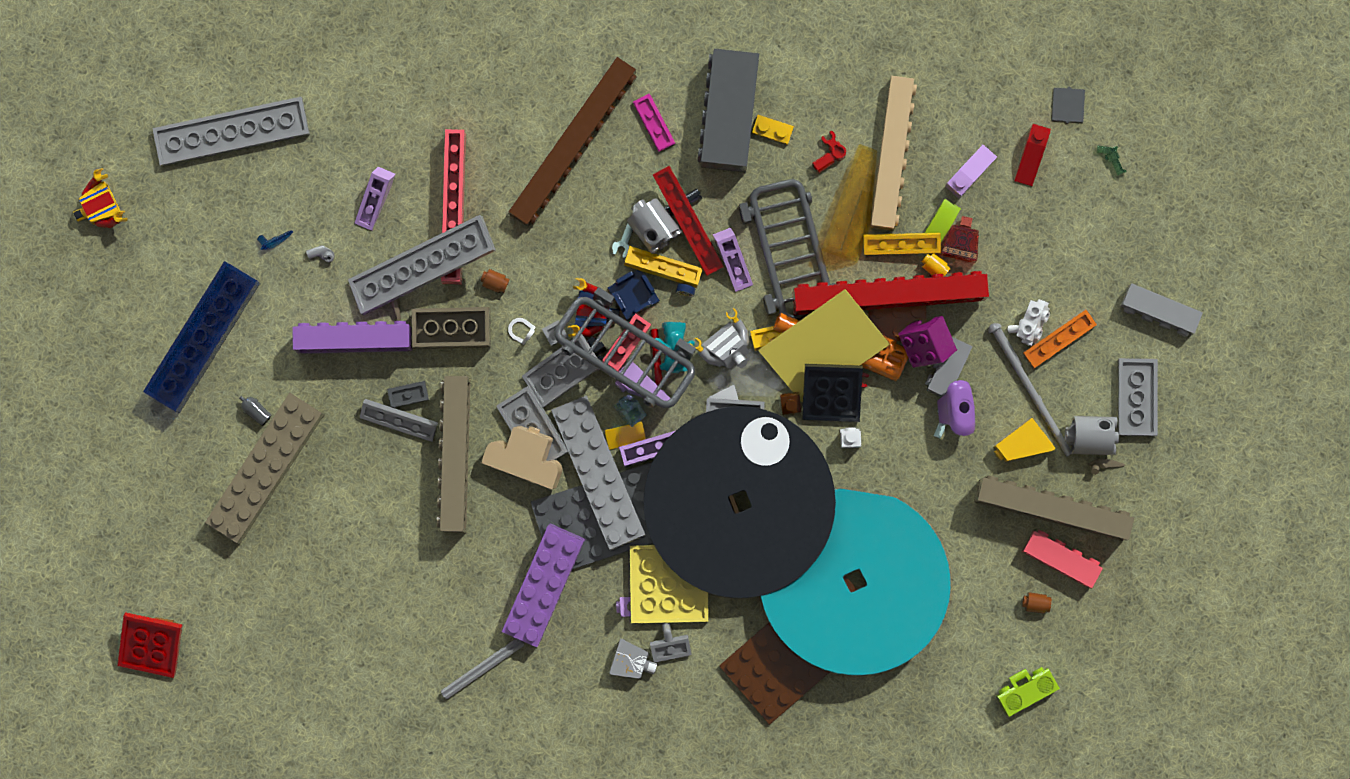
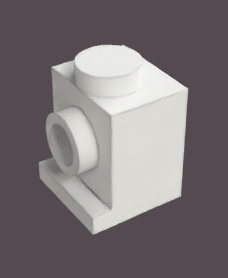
[840,428,861,448]

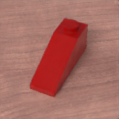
[1014,124,1051,186]

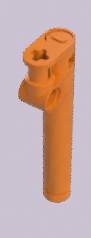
[773,313,908,381]

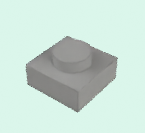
[542,320,568,346]

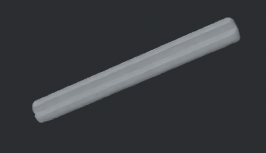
[441,638,524,699]

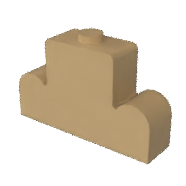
[481,426,562,489]

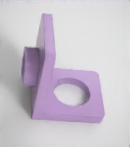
[616,597,631,617]

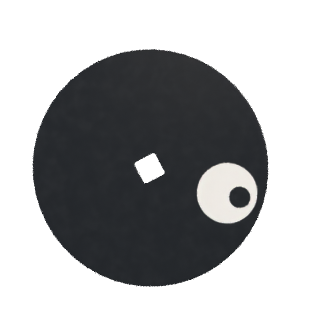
[644,406,836,598]

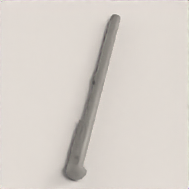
[988,323,1072,457]

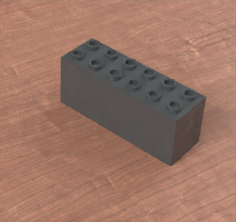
[698,49,759,173]

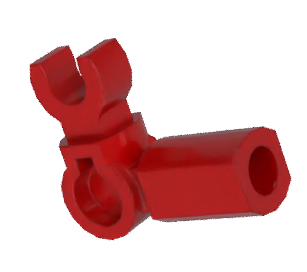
[812,131,846,174]

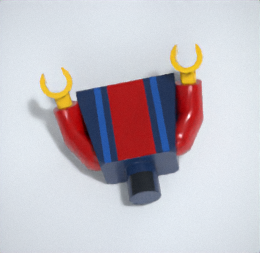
[567,278,620,337]

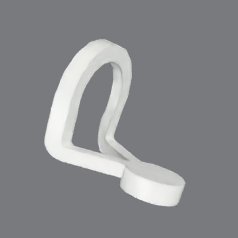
[508,318,536,345]

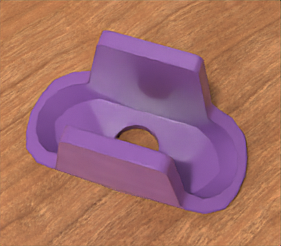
[937,380,975,436]

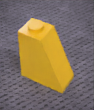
[994,418,1056,462]

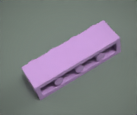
[619,431,675,467]

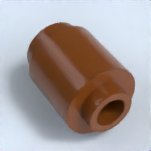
[480,269,510,293]
[1022,592,1052,614]

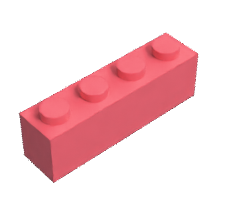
[1022,530,1103,589]

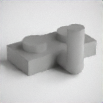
[650,623,692,663]

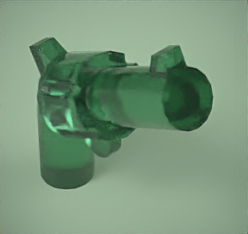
[1097,145,1127,176]

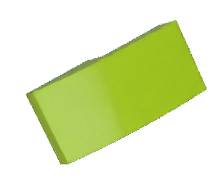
[924,199,961,242]

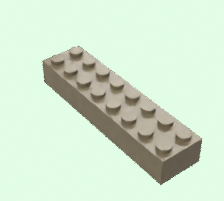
[437,376,471,533]
[205,392,324,544]
[974,475,1135,541]

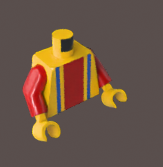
[73,168,128,228]

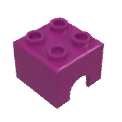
[898,316,957,368]

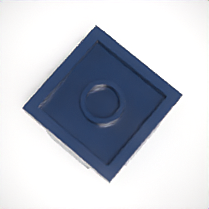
[607,270,660,320]

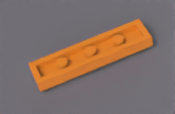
[1023,310,1097,369]

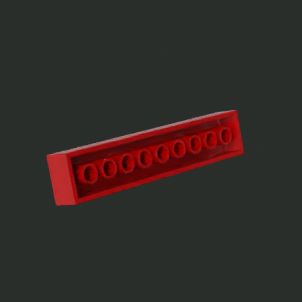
[792,271,989,315]

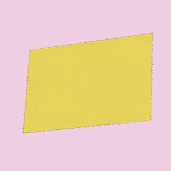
[758,289,890,402]

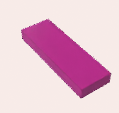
[633,93,676,152]

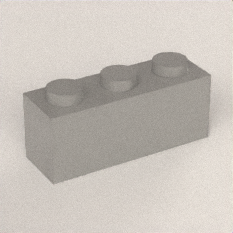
[925,337,973,397]

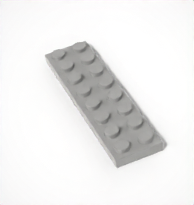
[152,97,310,166]
[348,215,496,315]
[551,395,646,551]

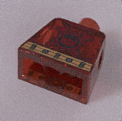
[940,216,979,263]

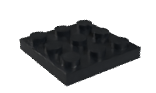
[802,364,863,422]

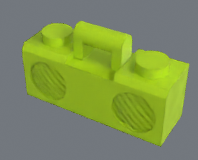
[996,667,1060,717]

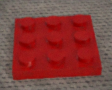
[117,612,182,678]

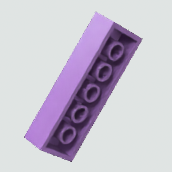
[293,321,413,354]
[502,523,585,647]

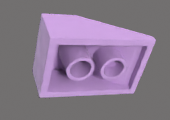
[615,362,671,401]

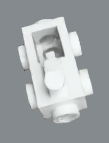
[1008,299,1050,346]

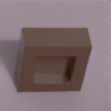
[780,392,802,415]

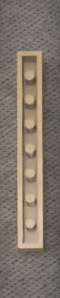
[870,76,917,231]

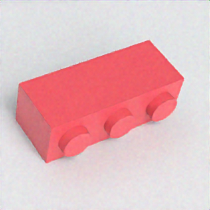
[602,314,651,372]

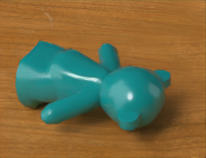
[655,322,695,373]

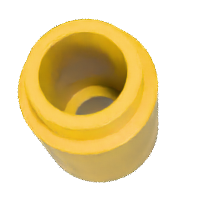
[921,253,950,276]

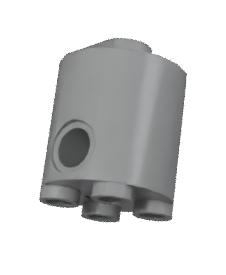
[627,198,682,254]
[1065,416,1119,455]

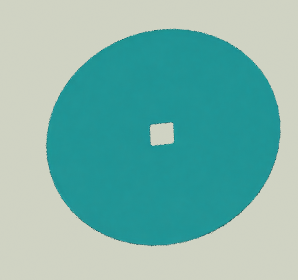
[761,489,951,675]

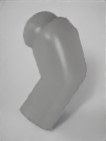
[306,245,335,262]

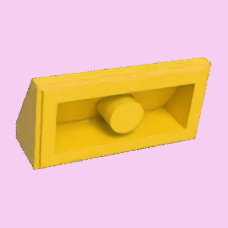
[604,421,646,450]

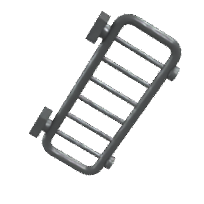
[738,179,835,320]
[554,287,696,408]

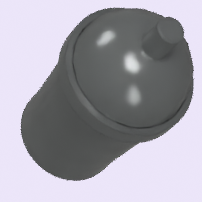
[239,396,272,426]

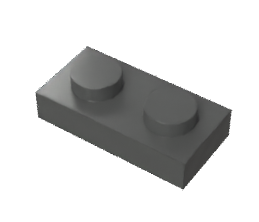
[387,381,429,408]

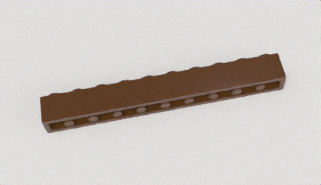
[508,57,637,227]

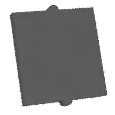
[1052,87,1085,123]

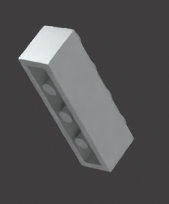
[1120,283,1203,337]

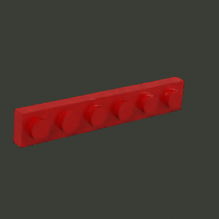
[653,165,724,275]

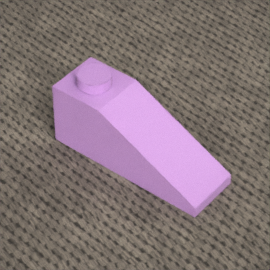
[945,145,997,199]
[355,167,395,231]
[713,228,753,292]

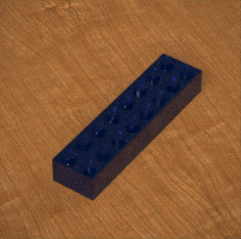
[143,261,261,414]

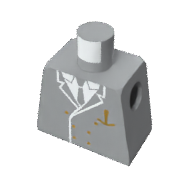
[609,639,657,679]

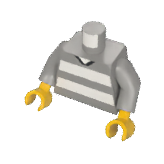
[689,308,749,368]

